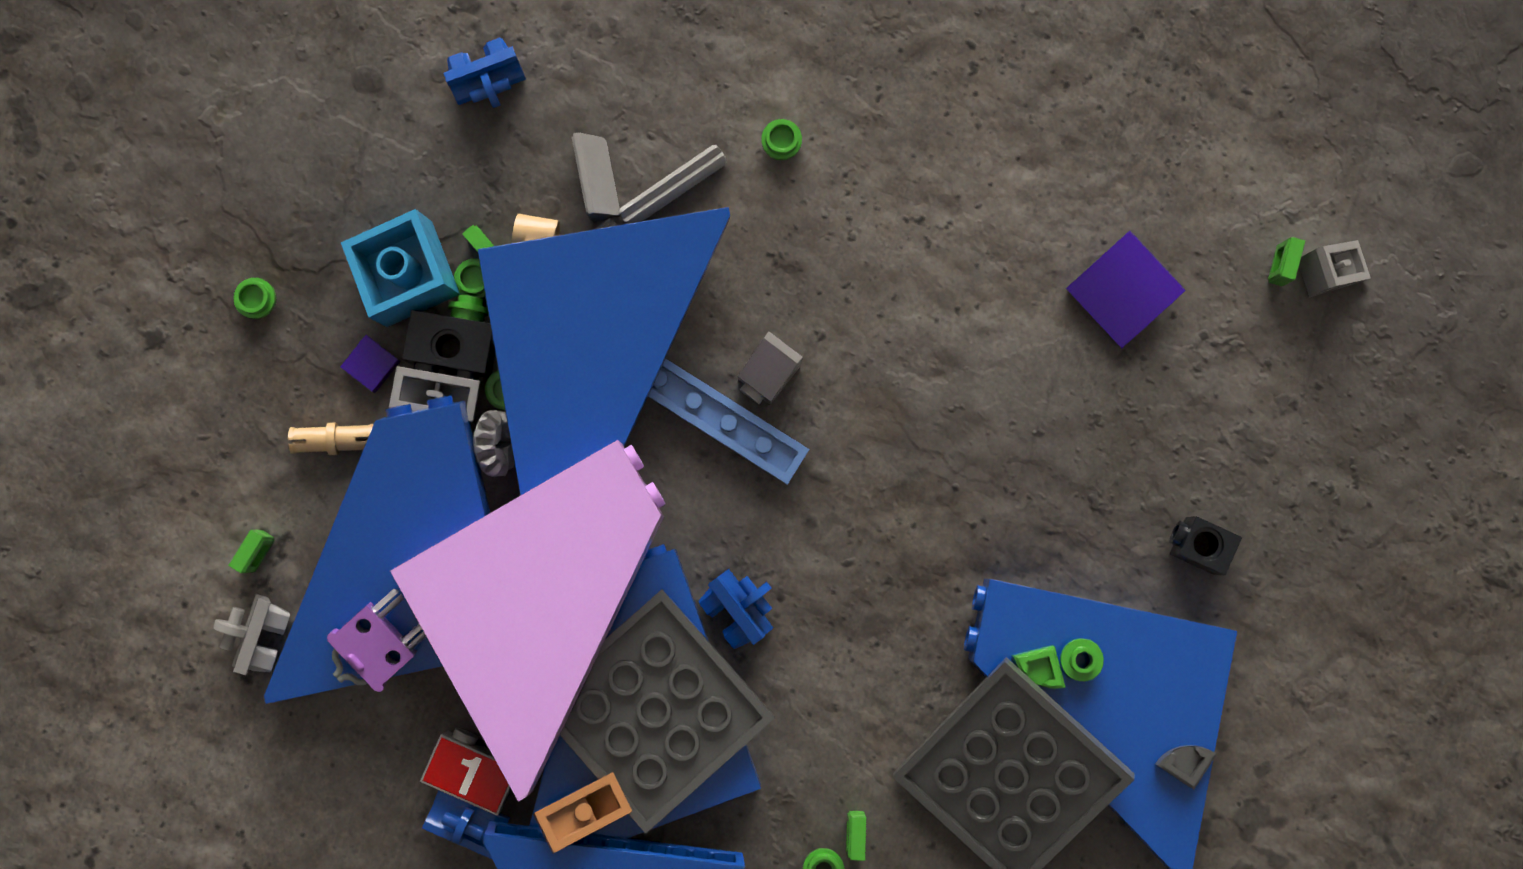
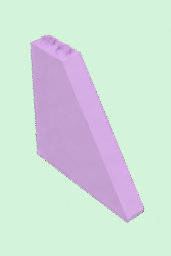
[390,440,666,802]

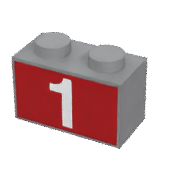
[420,728,512,816]

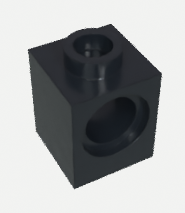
[1169,516,1242,575]

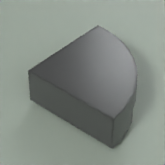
[1155,745,1217,789]

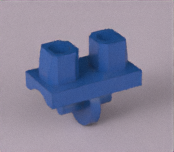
[443,38,526,108]
[698,569,774,649]
[422,790,510,859]

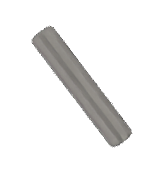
[619,145,726,224]

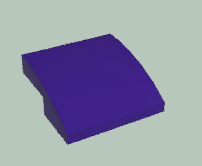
[1066,231,1186,349]

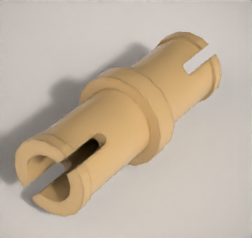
[288,422,374,455]

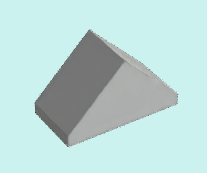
[1299,240,1371,298]
[389,366,481,422]

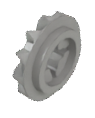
[473,410,515,477]

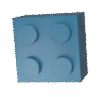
[341,209,460,327]

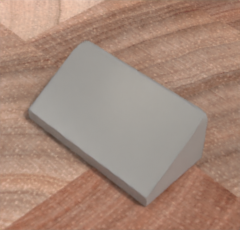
[572,133,620,222]

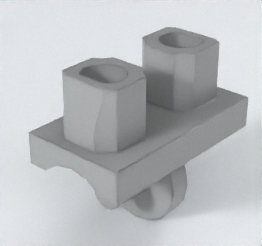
[213,594,290,675]

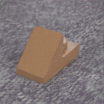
[533,772,633,854]

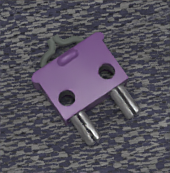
[327,589,427,692]

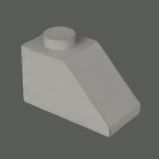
[738,332,803,405]

